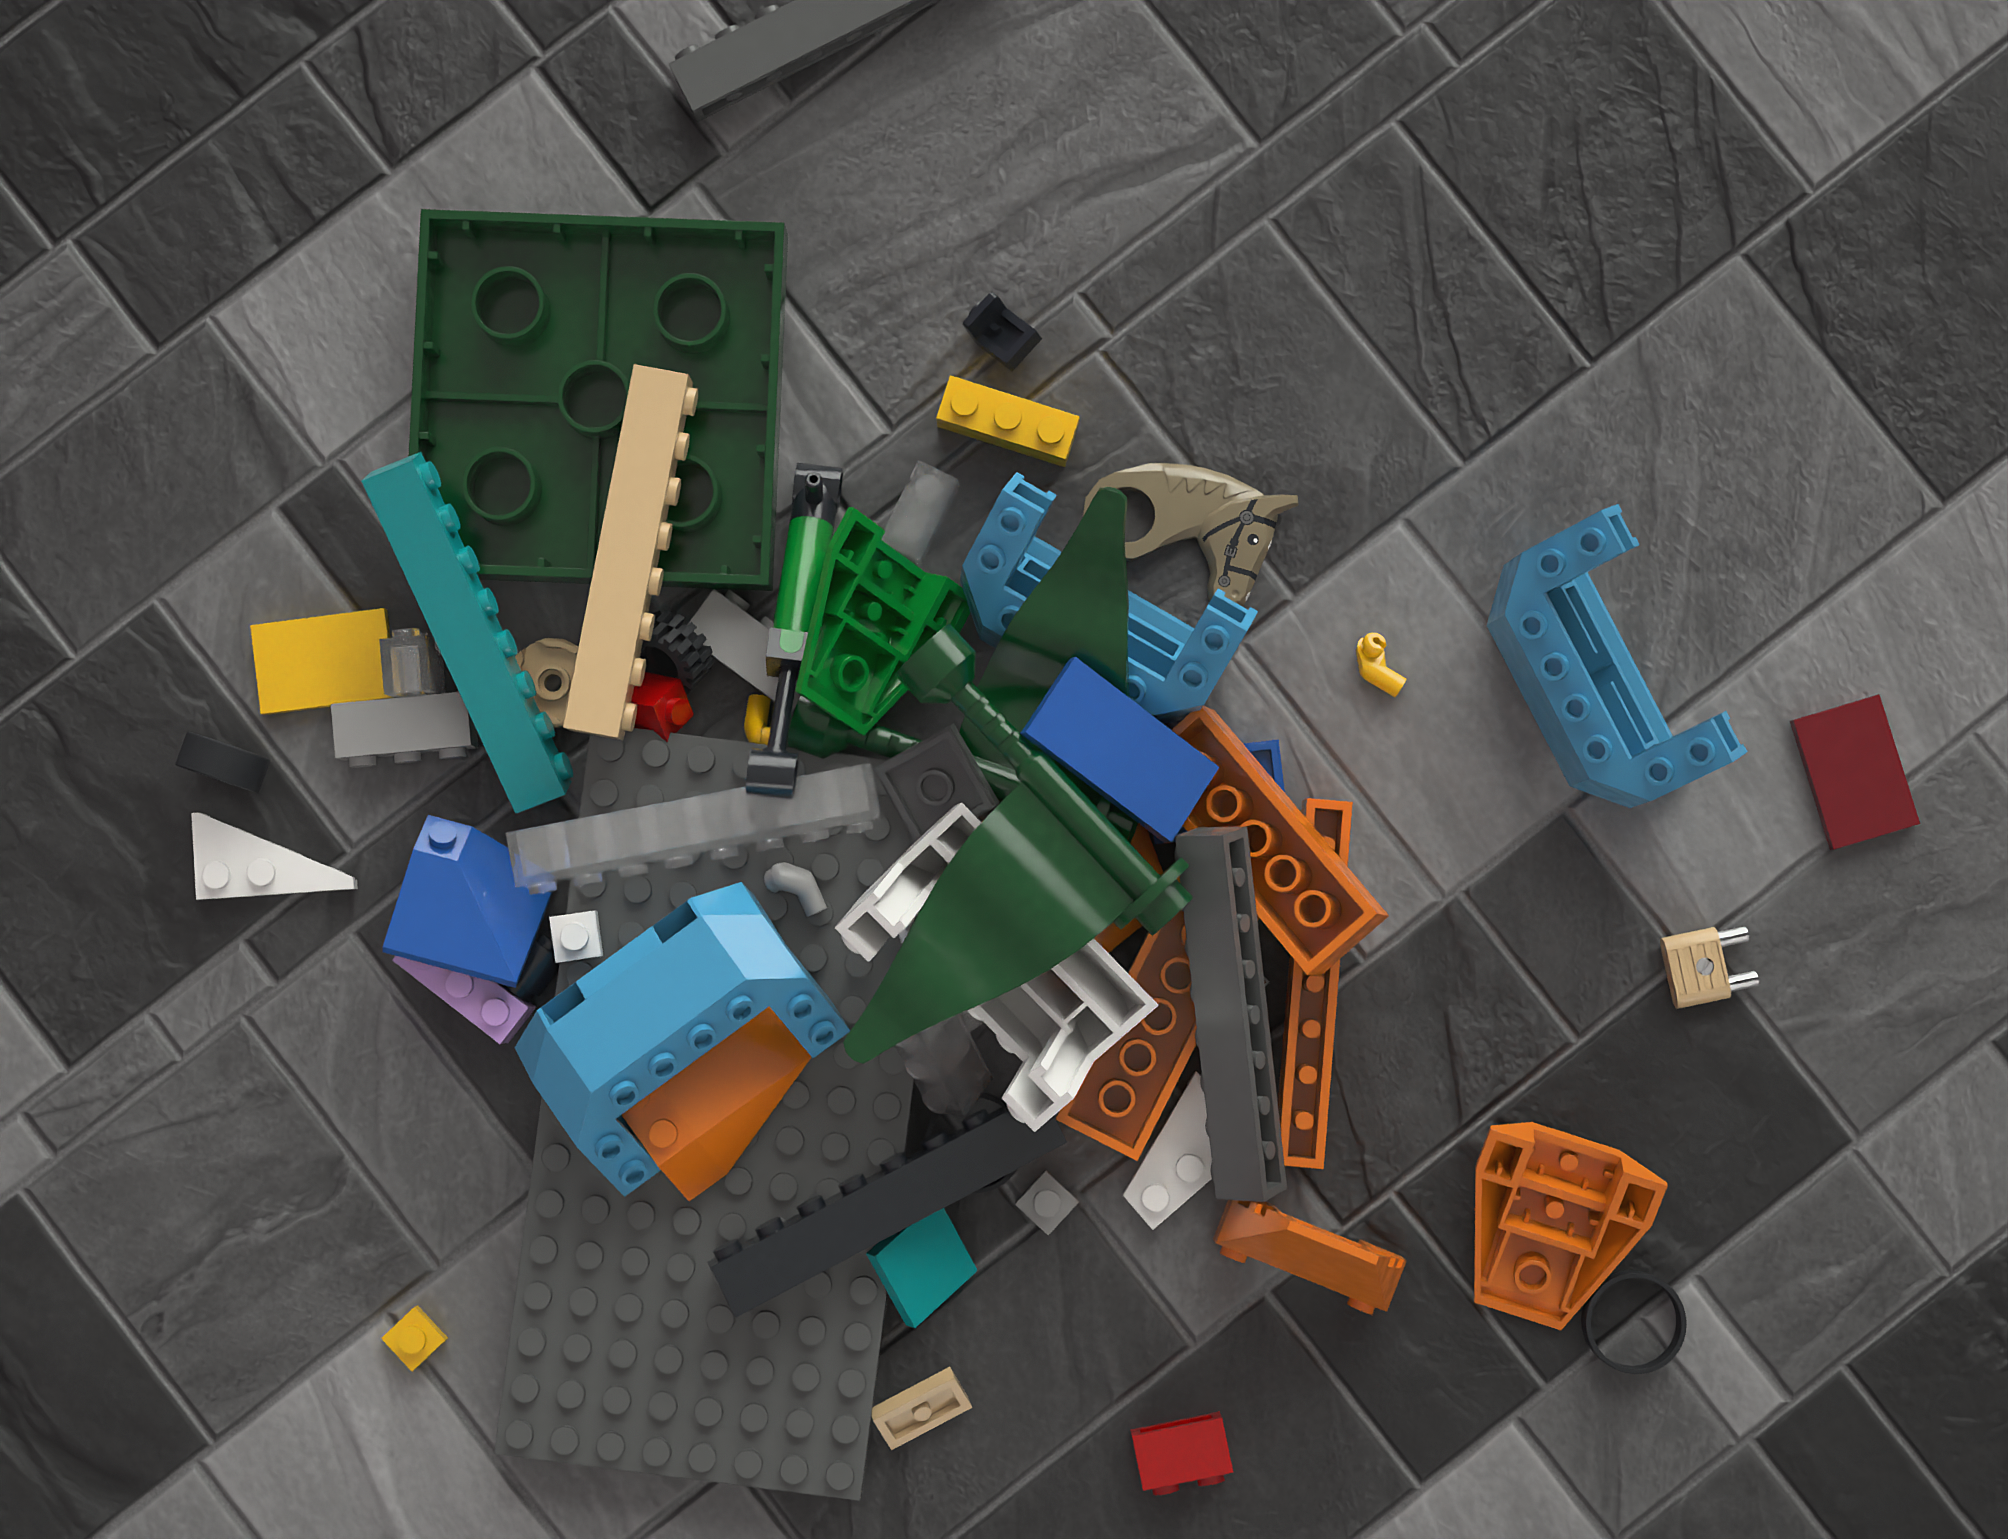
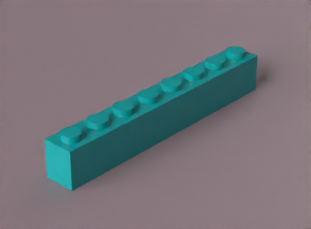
[361,452,574,814]

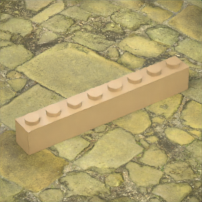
[563,364,698,741]

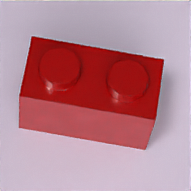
[1130,1411,1233,1495]

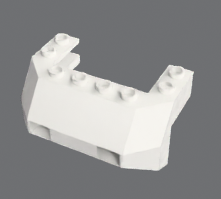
[835,802,1159,1132]

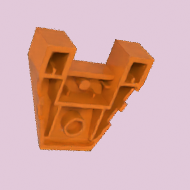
[1213,1200,1407,1315]

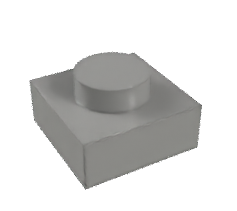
[1015,1170,1079,1235]

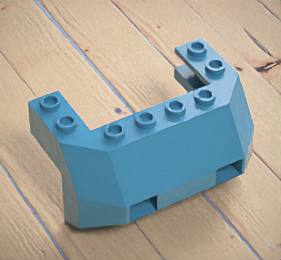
[960,472,1258,724]
[1486,504,1747,808]
[515,882,851,1197]

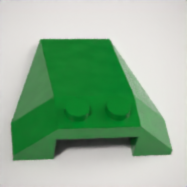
[795,507,970,736]

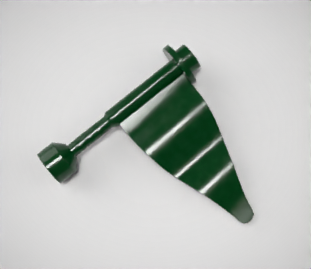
[788,487,1138,844]
[843,624,1193,1064]

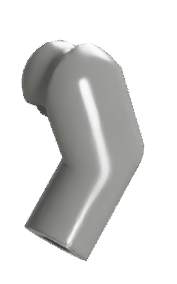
[764,862,827,917]

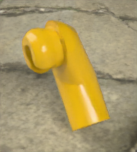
[1356,632,1406,698]
[744,694,771,745]

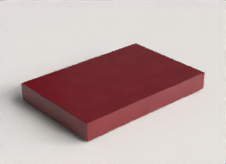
[1790,694,1920,850]

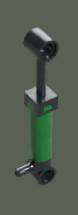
[746,463,843,800]

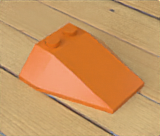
[622,1006,812,1202]
[1474,1122,1668,1330]

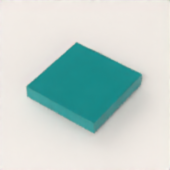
[866,1208,978,1328]

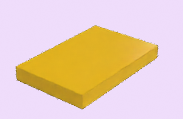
[250,608,398,715]

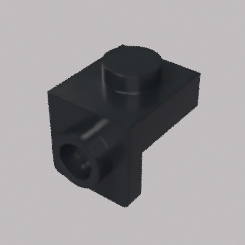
[962,292,1042,372]

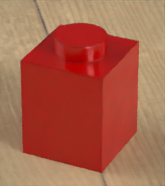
[631,672,694,742]

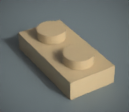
[871,1367,972,1450]

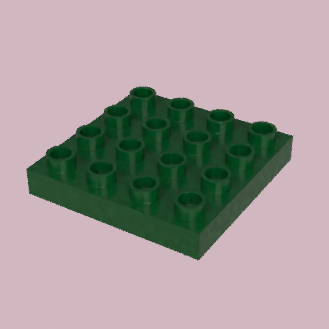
[408,209,788,591]

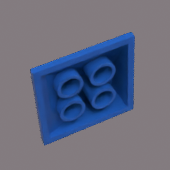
[383,815,558,988]

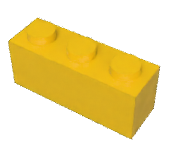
[936,375,1079,467]

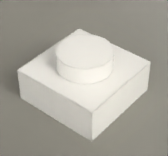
[549,911,603,963]

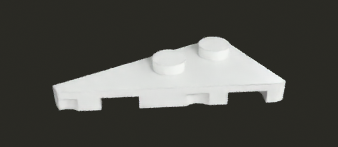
[191,812,358,900]

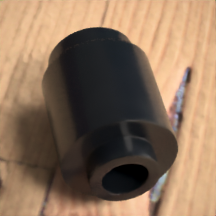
[502,933,559,1003]

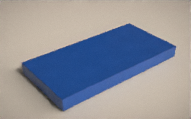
[1020,657,1219,844]

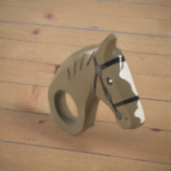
[1083,463,1299,607]

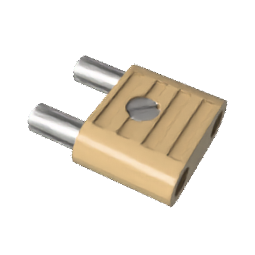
[1660,927,1759,1009]

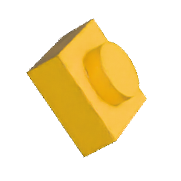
[381,1305,448,1371]

